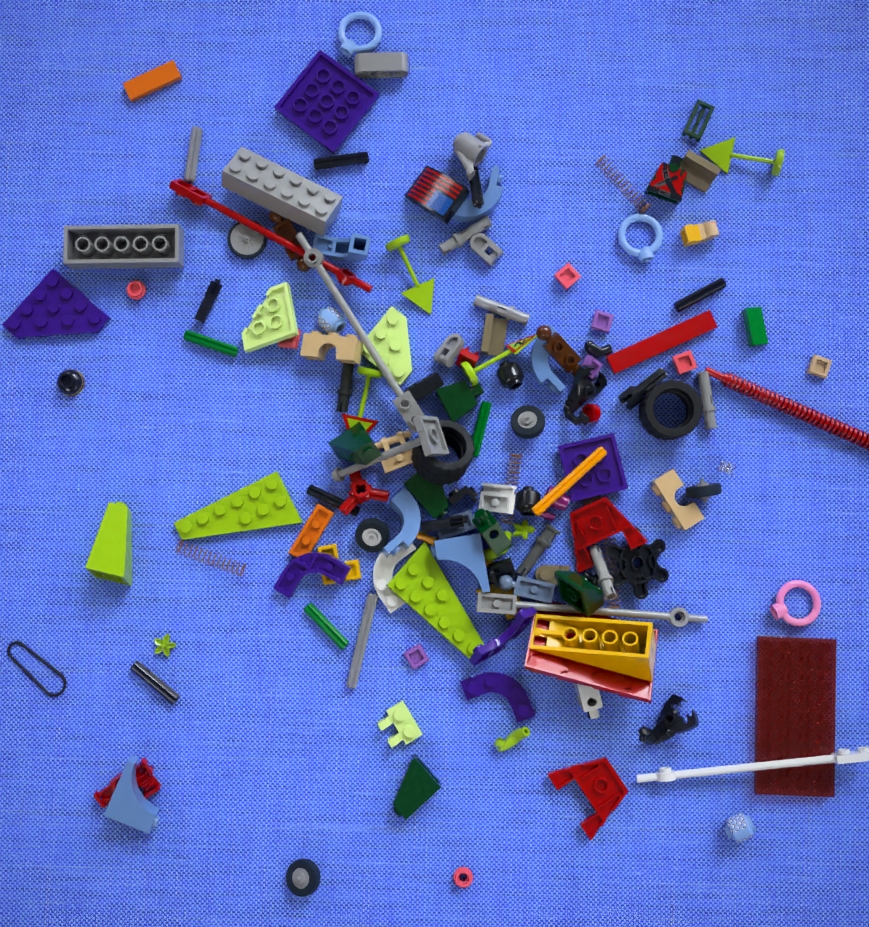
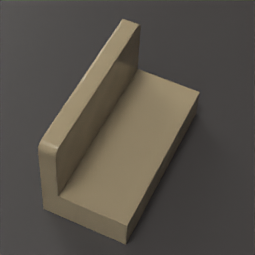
[680,150,721,193]
[480,313,508,356]

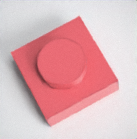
[554,263,581,290]
[277,329,302,349]
[671,350,698,375]

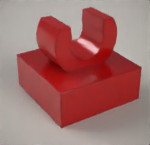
[455,347,479,369]

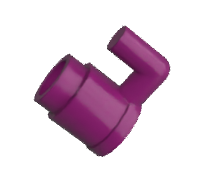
[539,486,570,521]

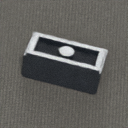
[403,372,444,401]

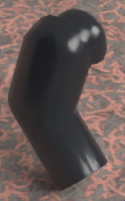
[584,341,613,358]

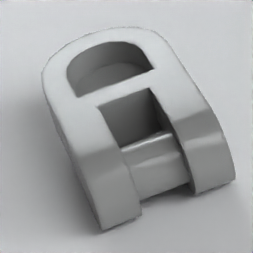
[470,233,504,267]
[433,333,465,368]

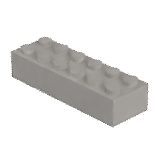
[222,146,343,236]
[63,224,184,269]

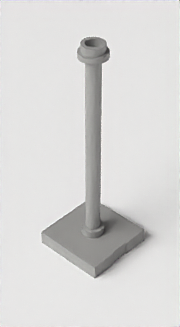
[332,415,450,482]

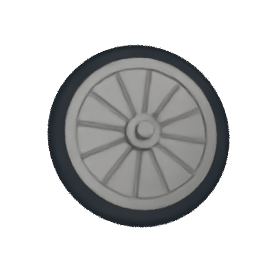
[227,220,267,259]

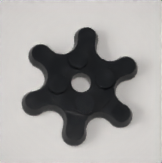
[606,527,669,599]

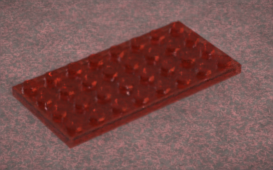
[754,636,837,797]

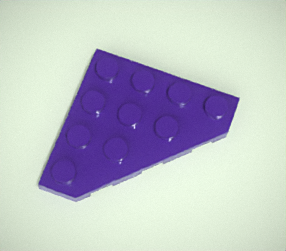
[2,269,111,339]

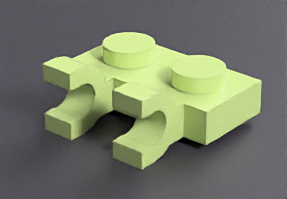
[377,700,423,748]

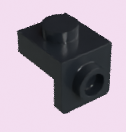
[448,485,478,506]
[487,557,517,588]

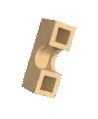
[300,331,363,365]
[650,469,704,530]

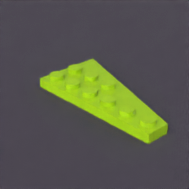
[174,471,303,540]
[386,542,484,659]

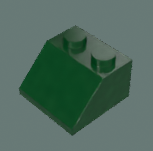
[555,570,605,617]

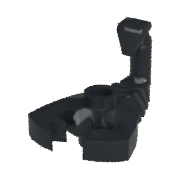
[563,365,607,425]
[638,695,699,745]

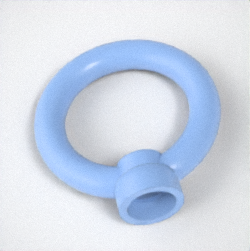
[338,11,382,58]
[618,214,663,263]

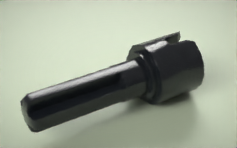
[618,368,667,410]

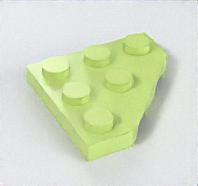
[241,282,299,353]
[362,306,412,386]

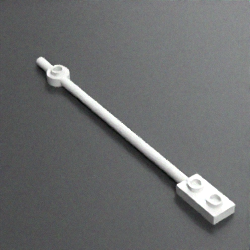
[636,746,869,783]

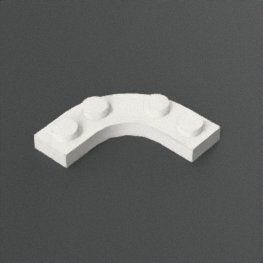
[373,543,416,614]

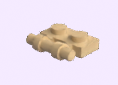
[374,430,413,474]

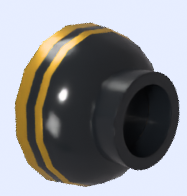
[57,369,85,396]

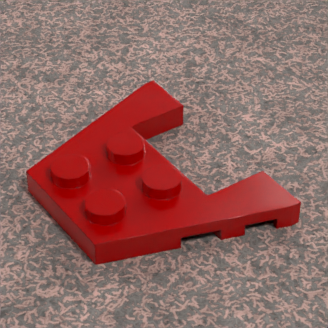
[570,497,648,573]
[547,757,628,840]

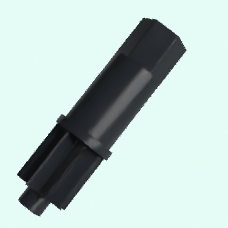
[194,279,222,323]
[420,515,468,533]

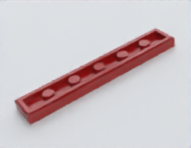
[606,310,718,374]

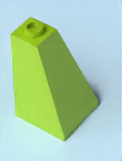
[85,501,132,586]

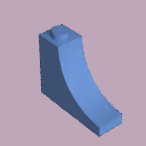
[431,533,490,593]
[104,755,160,833]

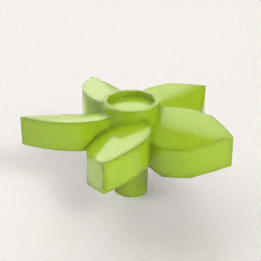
[513,519,535,540]
[154,634,177,657]

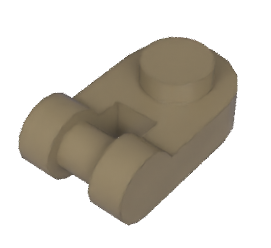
[535,565,570,585]

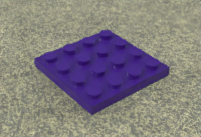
[274,50,380,154]

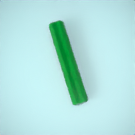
[183,330,239,357]
[472,401,491,457]
[304,603,349,650]

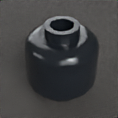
[496,360,524,390]
[515,486,541,516]

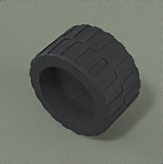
[638,380,703,440]
[411,419,475,485]

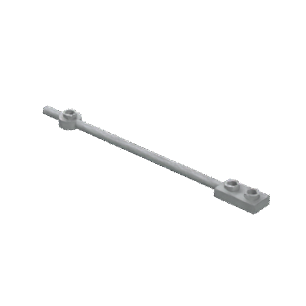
[295,232,425,433]
[476,592,708,627]

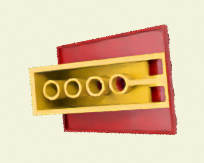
[524,601,658,703]

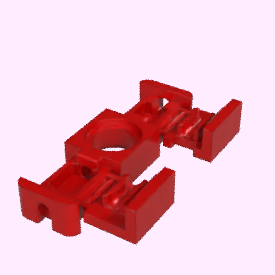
[94,758,161,808]

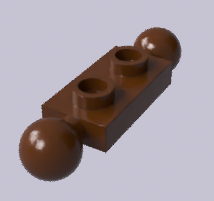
[269,211,310,272]
[536,325,586,378]

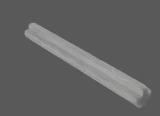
[346,593,378,689]

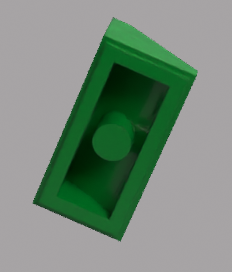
[742,307,768,347]

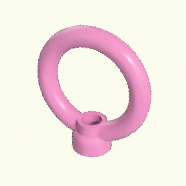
[770,580,821,627]

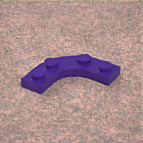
[273,552,352,598]
[469,606,537,666]
[460,671,536,723]

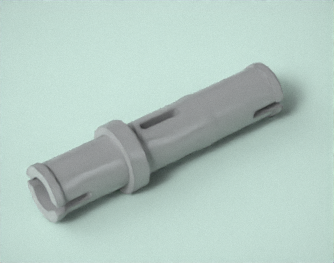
[438,216,492,256]
[473,294,530,326]
[697,371,717,430]
[589,545,617,600]

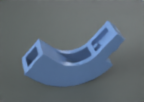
[451,166,504,222]
[312,233,371,262]
[530,324,566,394]
[382,488,421,558]

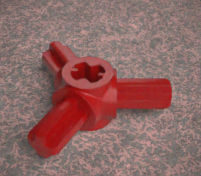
[339,471,389,515]

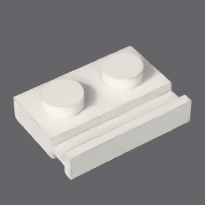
[478,483,517,515]

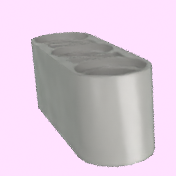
[354,52,409,78]

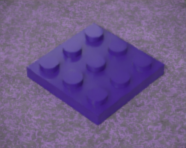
[557,433,628,502]

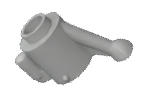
[452,132,492,181]

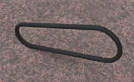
[7,641,67,696]

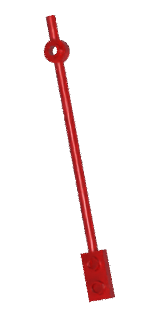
[169,179,373,293]

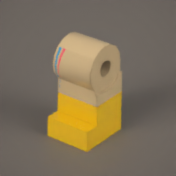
[680,220,720,247]

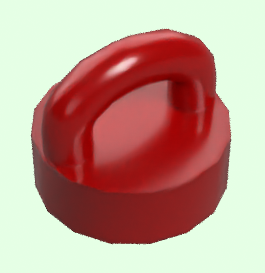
[582,404,601,423]

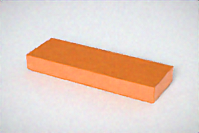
[122,60,182,102]
[288,503,334,558]

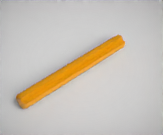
[532,447,607,516]

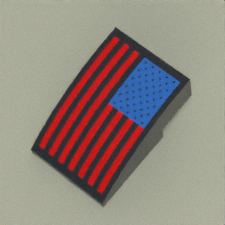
[404,165,470,224]

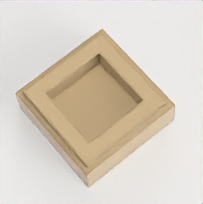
[806,354,832,379]

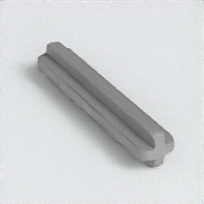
[184,126,203,182]

